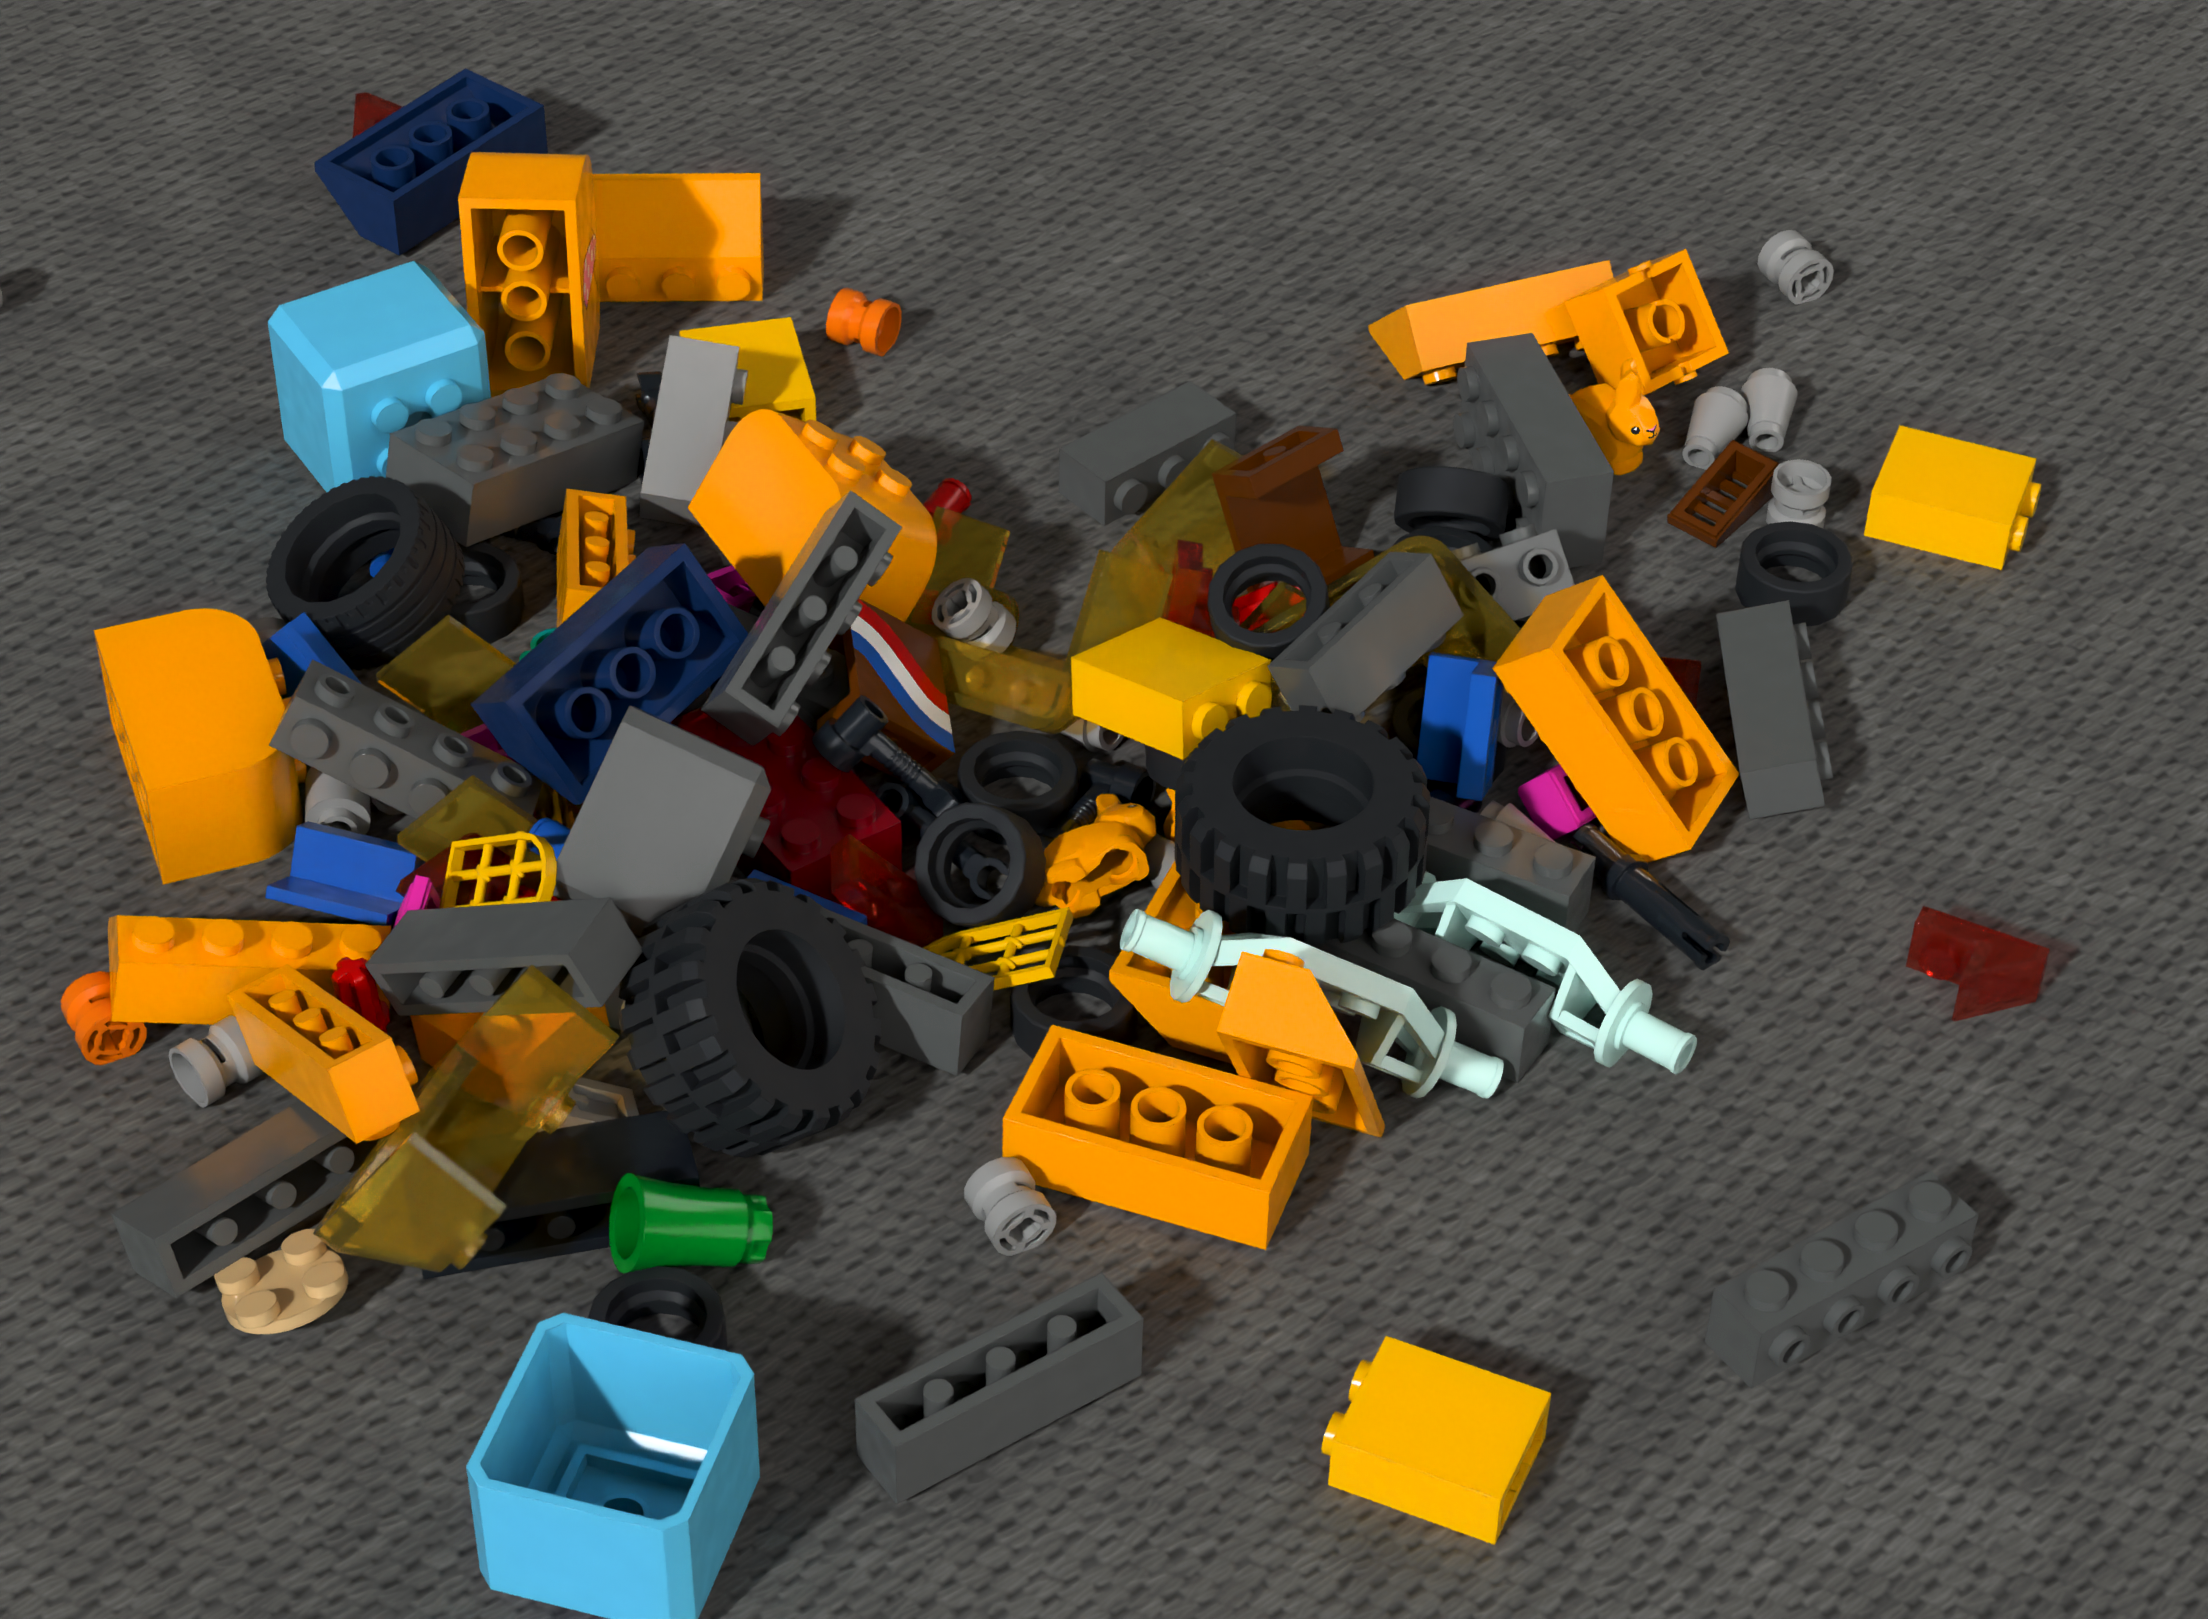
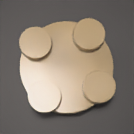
[214,1229,348,1334]

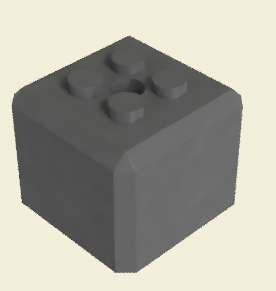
[553,706,771,936]

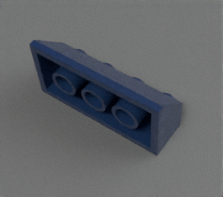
[314,68,548,256]
[471,543,748,805]

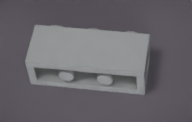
[639,335,748,527]

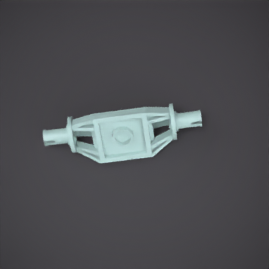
[1394,871,1697,1075]
[1120,909,1504,1099]

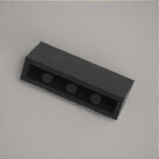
[403,1110,700,1279]

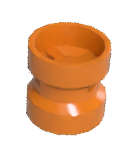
[826,287,902,357]
[61,971,147,1066]

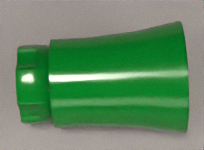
[609,1173,773,1274]

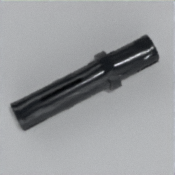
[1567,823,1730,971]

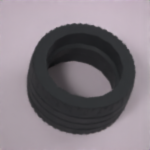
[266,476,465,671]

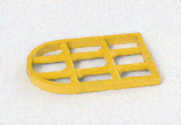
[440,831,557,908]
[924,907,1074,991]

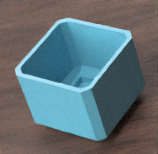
[268,261,491,492]
[466,1313,760,1619]

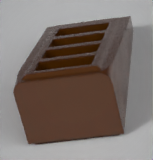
[1667,440,1780,548]

